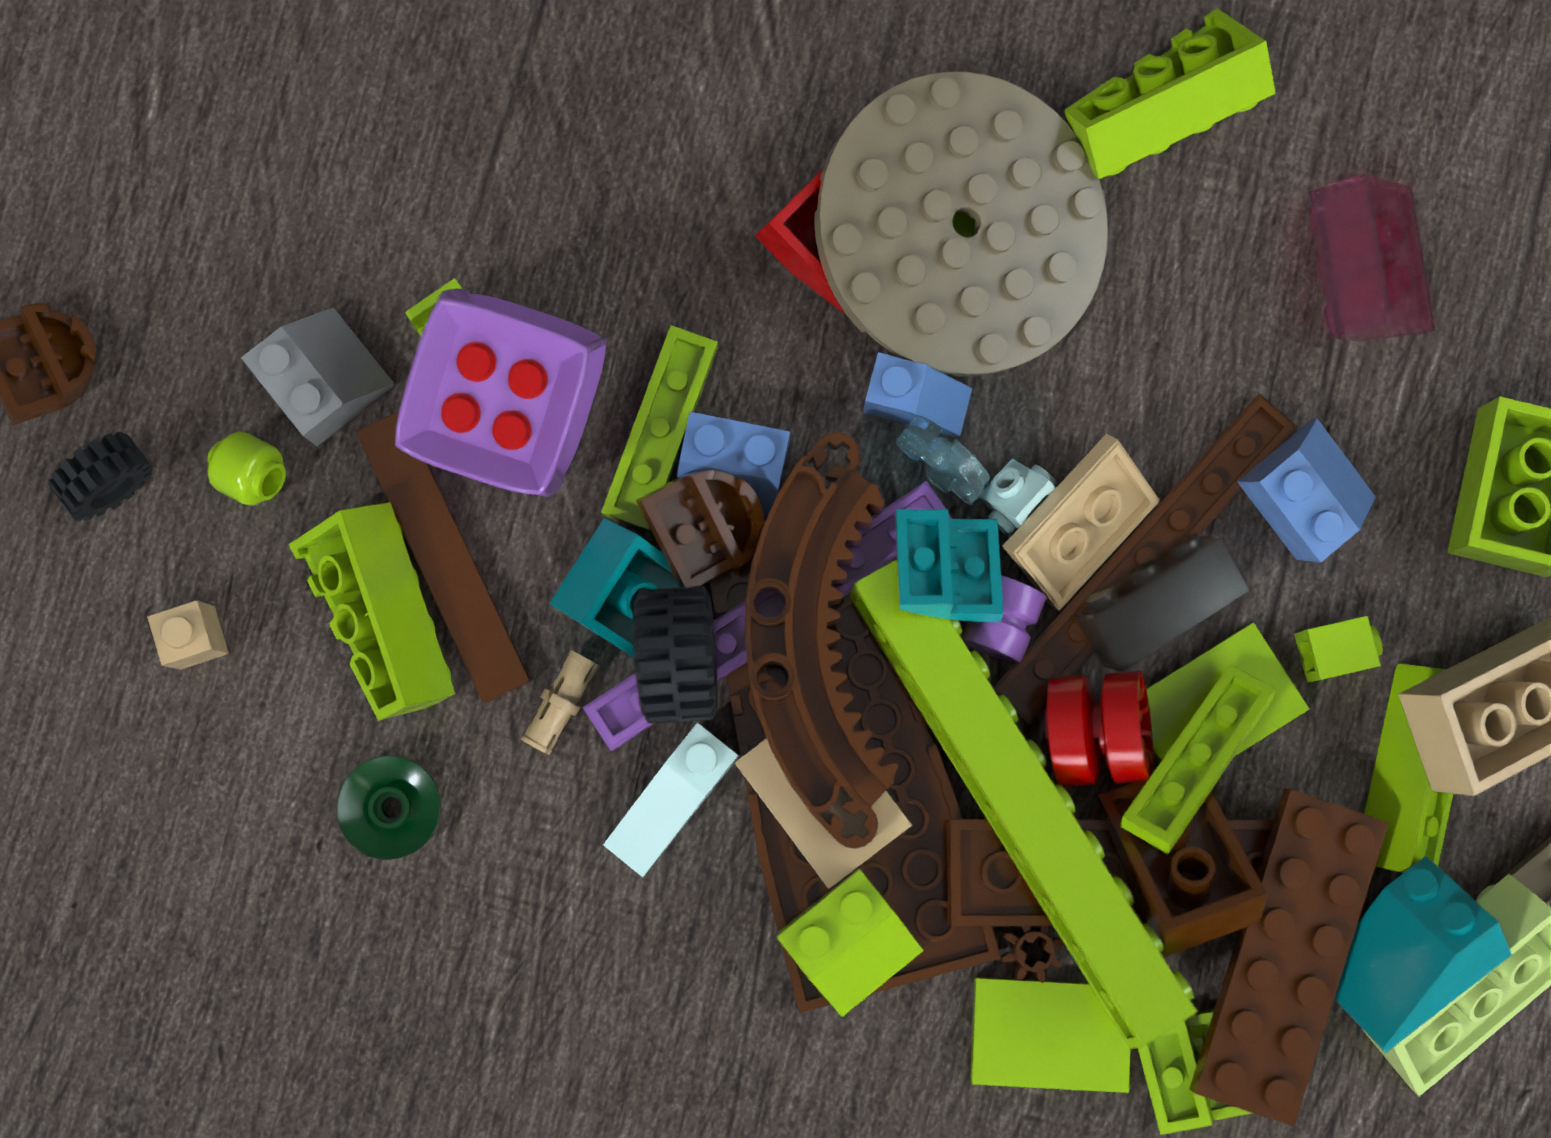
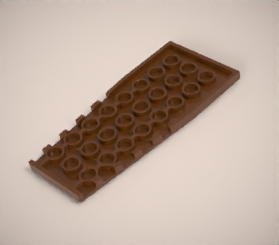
[709,540,1001,1013]

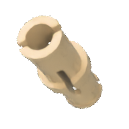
[521,650,599,755]

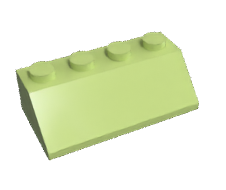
[1363,874,1551,1097]

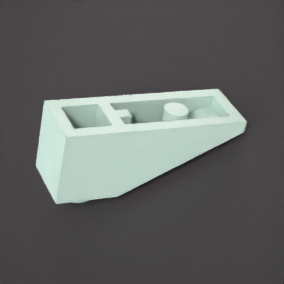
[603,723,739,877]

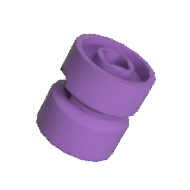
[960,575,1047,664]

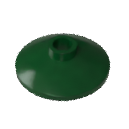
[337,756,441,860]

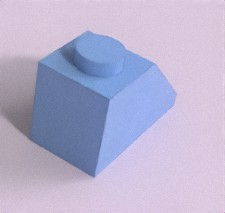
[863,352,972,438]

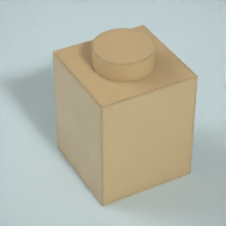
[147,600,229,670]

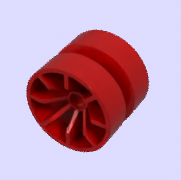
[1044,670,1154,787]

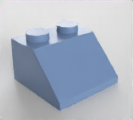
[677,412,790,537]
[1237,418,1376,563]

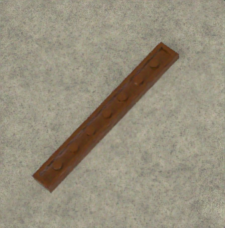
[992,393,1298,725]

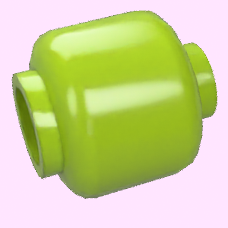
[207,431,286,506]

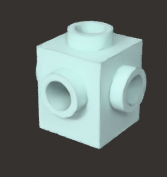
[978,459,1058,538]

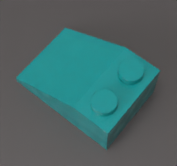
[1334,856,1512,1053]

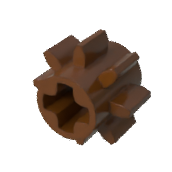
[1000,926,1064,983]

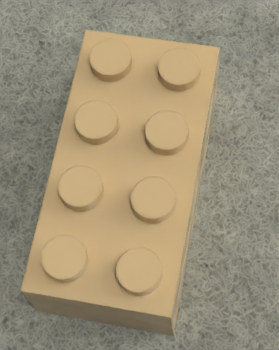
[1399,617,1551,796]

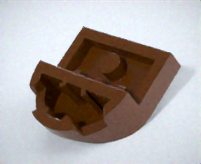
[0,304,95,426]
[636,470,764,587]

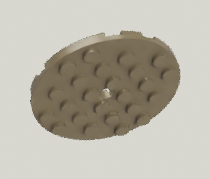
[814,72,1108,377]

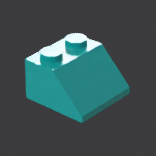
[549,518,680,658]

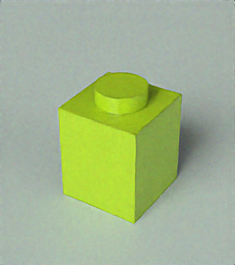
[1294,616,1383,683]

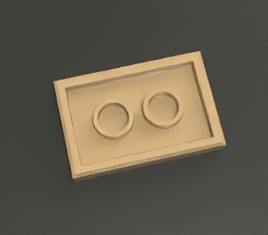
[1002,433,1160,611]
[734,738,912,889]

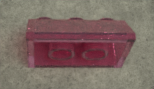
[1309,173,1435,342]

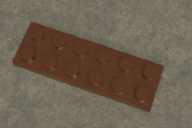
[1189,788,1389,1127]

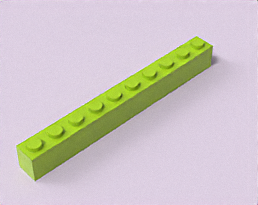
[849,559,1197,1049]

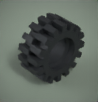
[48,432,153,522]

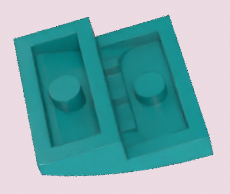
[895,509,1004,622]

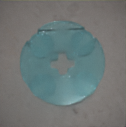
[895,415,991,505]

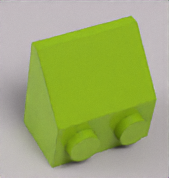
[776,867,924,1017]

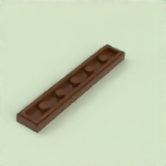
[356,411,532,704]

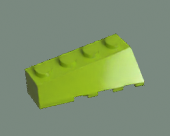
[1064,8,1276,179]
[288,502,456,721]

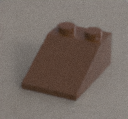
[1098,781,1267,958]

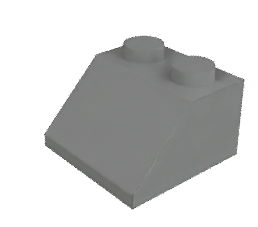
[241,308,396,447]

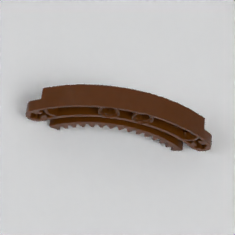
[745,432,898,849]

